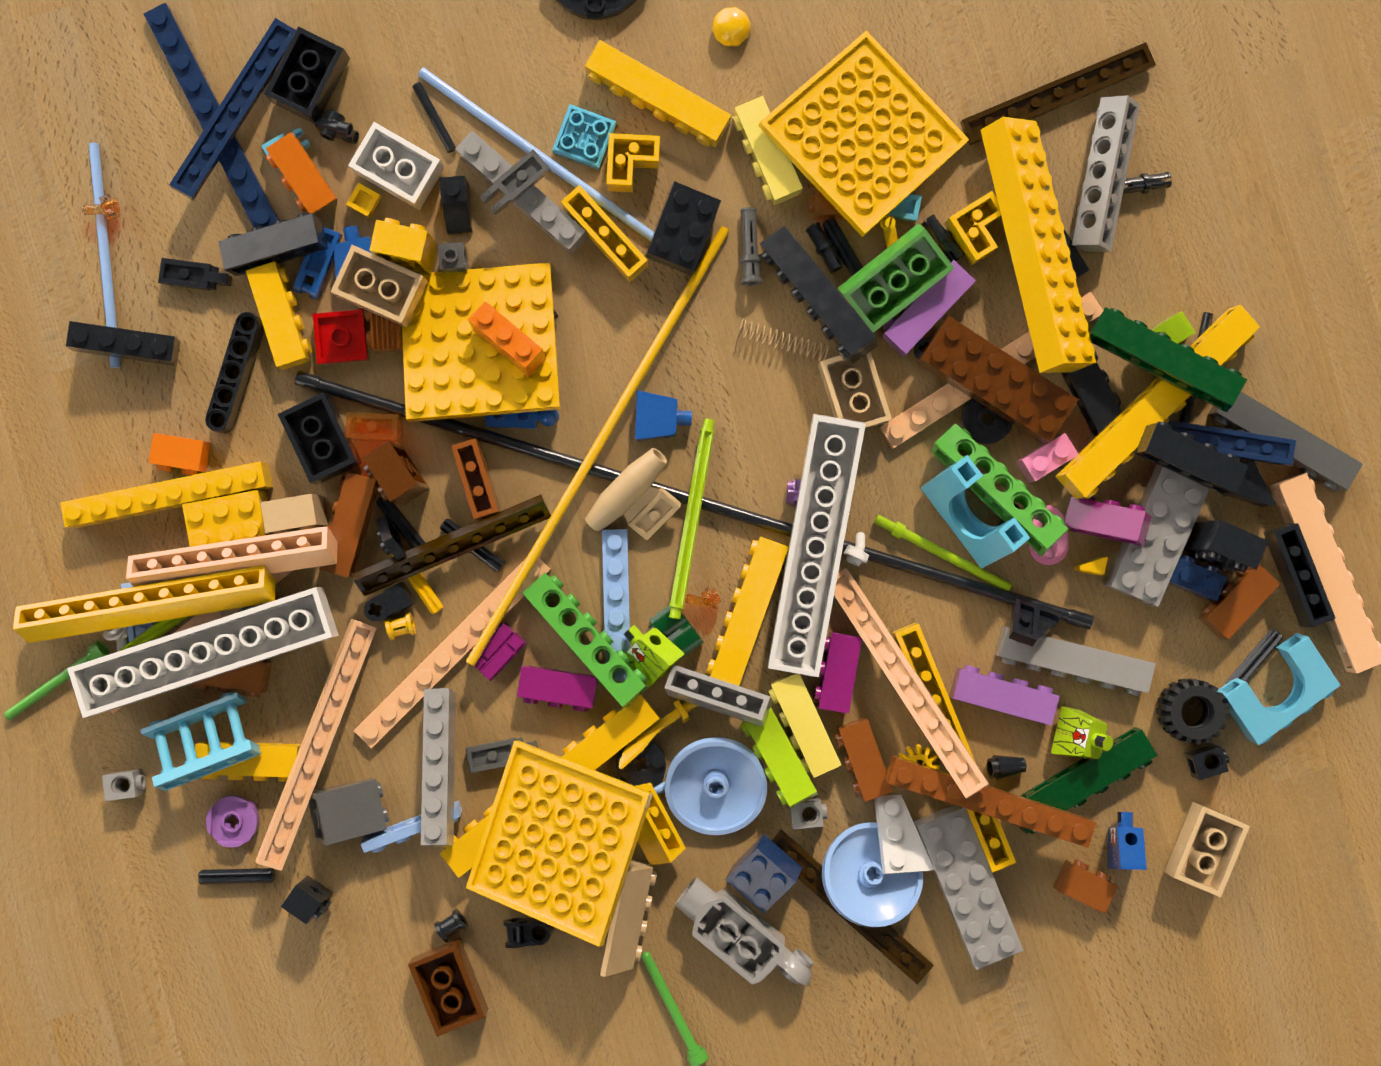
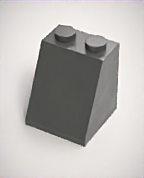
[308,778,389,846]

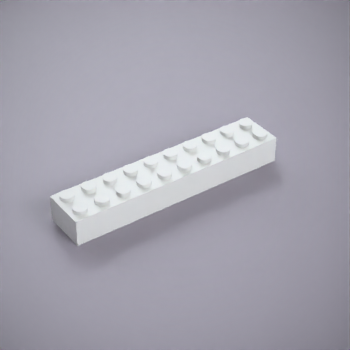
[768,414,866,677]
[67,587,339,718]

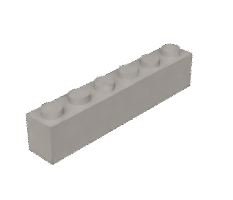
[455,131,588,256]
[995,626,1156,696]
[421,688,456,847]

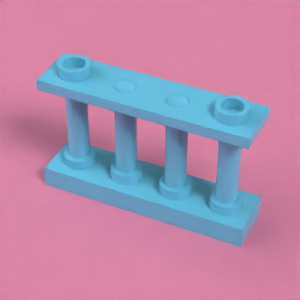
[140,692,261,791]

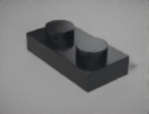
[376,515,406,561]

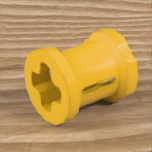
[385,612,416,640]

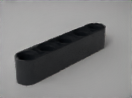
[205,312,264,434]

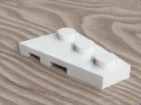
[874,795,934,874]

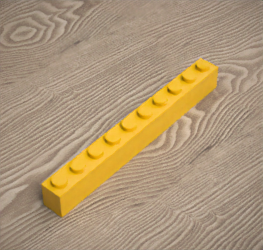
[1055,304,1260,499]
[13,565,276,643]
[891,623,1016,872]
[440,694,660,878]

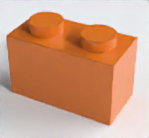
[148,433,211,475]

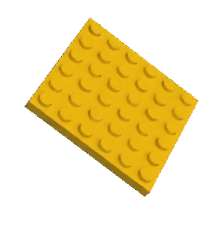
[758,30,969,237]
[402,263,560,422]
[466,740,653,947]

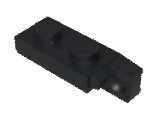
[158,258,232,291]

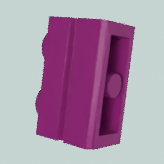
[469,622,527,681]

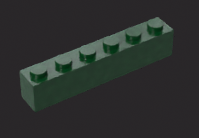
[1090,307,1248,413]
[1019,727,1158,834]

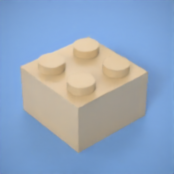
[260,494,328,534]

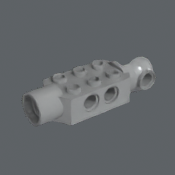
[674,877,814,986]

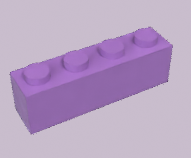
[881,260,976,357]
[949,665,1060,725]

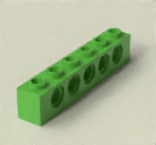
[931,423,1068,557]
[523,573,649,708]

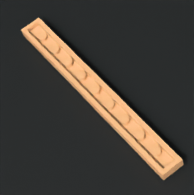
[879,292,1103,449]
[354,557,551,749]
[834,568,989,799]
[255,619,377,871]

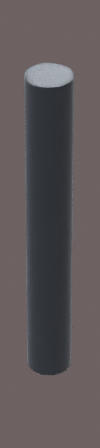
[412,82,456,153]

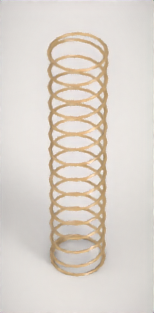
[738,319,829,362]

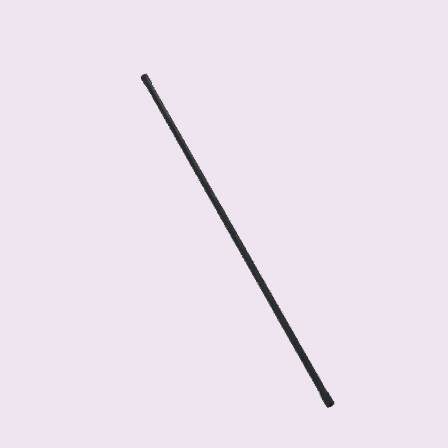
[295,371,1094,630]

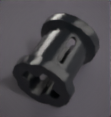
[434,909,468,943]

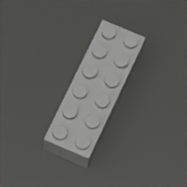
[1104,464,1209,607]
[913,805,1024,970]

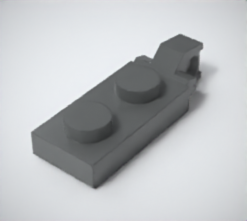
[465,737,538,773]

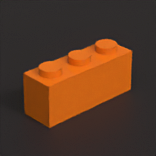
[266,132,337,214]
[468,301,546,377]

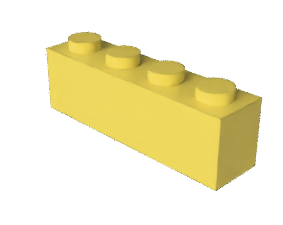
[732,96,803,206]
[768,673,841,778]

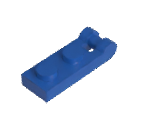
[293,227,343,300]

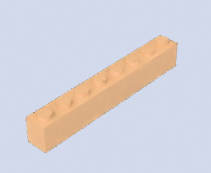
[1269,473,1381,674]
[126,526,338,587]

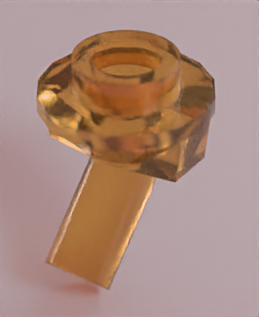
[82,194,120,220]
[685,586,721,610]

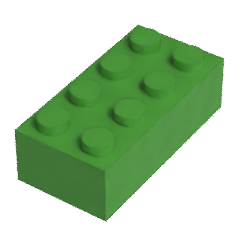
[838,223,955,333]

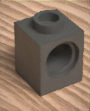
[438,242,469,273]

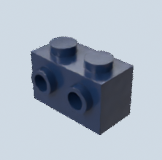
[1169,555,1227,601]

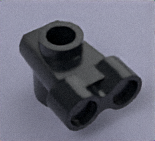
[315,110,359,145]

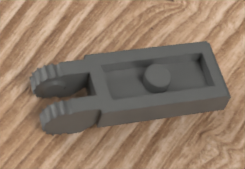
[481,149,551,215]

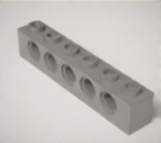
[1072,95,1140,252]

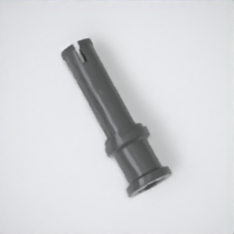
[739,207,763,286]

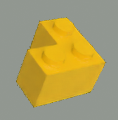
[606,133,661,192]
[944,191,1002,266]

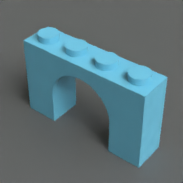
[921,455,1030,569]
[1217,633,1341,745]

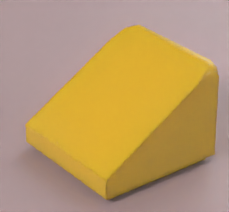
[1073,556,1108,576]

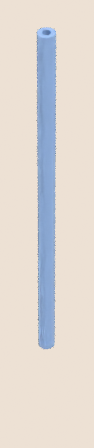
[89,143,121,368]

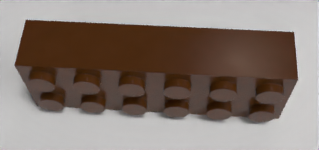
[917,316,1079,445]

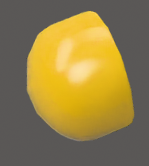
[712,7,751,47]

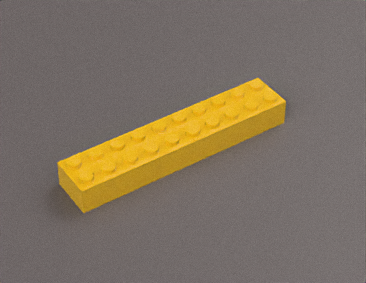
[981,117,1096,373]

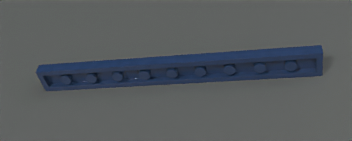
[143,2,279,228]

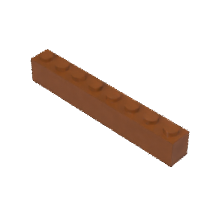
[884,755,1096,848]

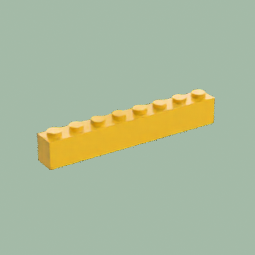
[60,461,273,528]

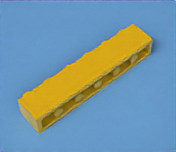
[585,40,731,148]
[706,537,789,686]

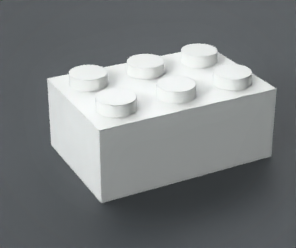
[348,122,445,211]

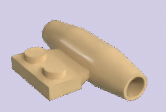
[585,448,681,540]

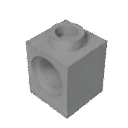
[102,769,146,801]
[790,797,827,829]

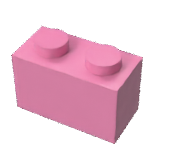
[1016,433,1078,483]

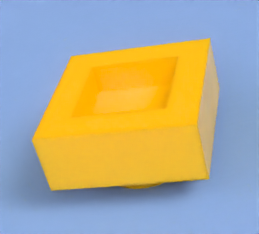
[346,183,382,218]

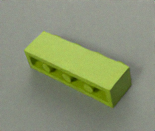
[740,708,818,809]

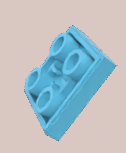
[552,104,617,170]

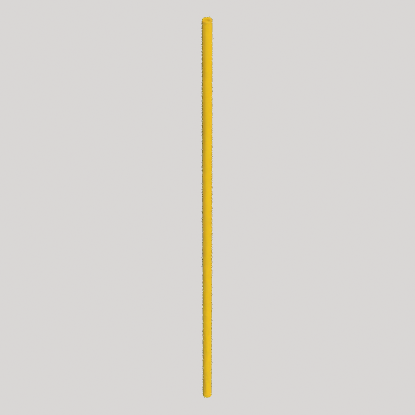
[466,226,730,666]

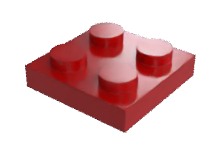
[312,309,369,365]

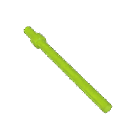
[873,514,1012,591]

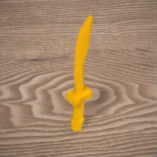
[619,699,698,769]

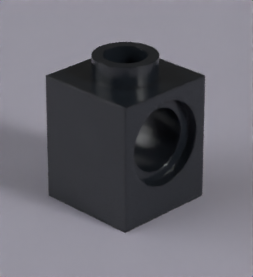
[1184,744,1229,780]

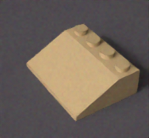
[600,859,657,977]

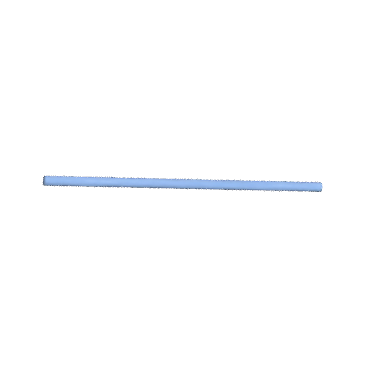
[418,67,653,241]

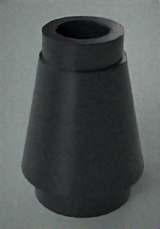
[986,755,1027,781]

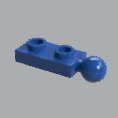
[486,410,559,429]

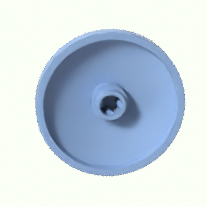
[665,737,767,835]
[822,822,923,927]

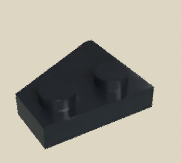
[1009,598,1062,647]

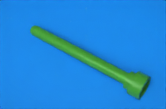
[4,640,110,720]
[641,951,709,1066]

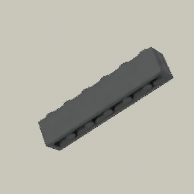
[1208,392,1363,493]

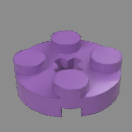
[206,795,260,847]

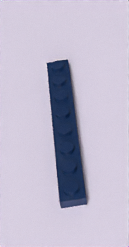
[169,18,296,201]

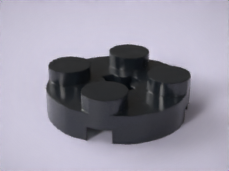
[961,399,1013,444]
[616,741,666,786]

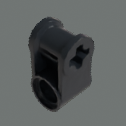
[364,581,415,621]
[503,917,554,948]

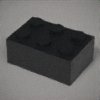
[264,26,350,124]
[644,181,721,276]
[278,392,362,485]
[1184,520,1269,573]

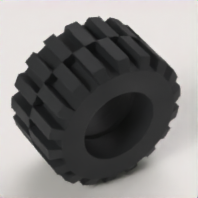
[1156,678,1229,744]

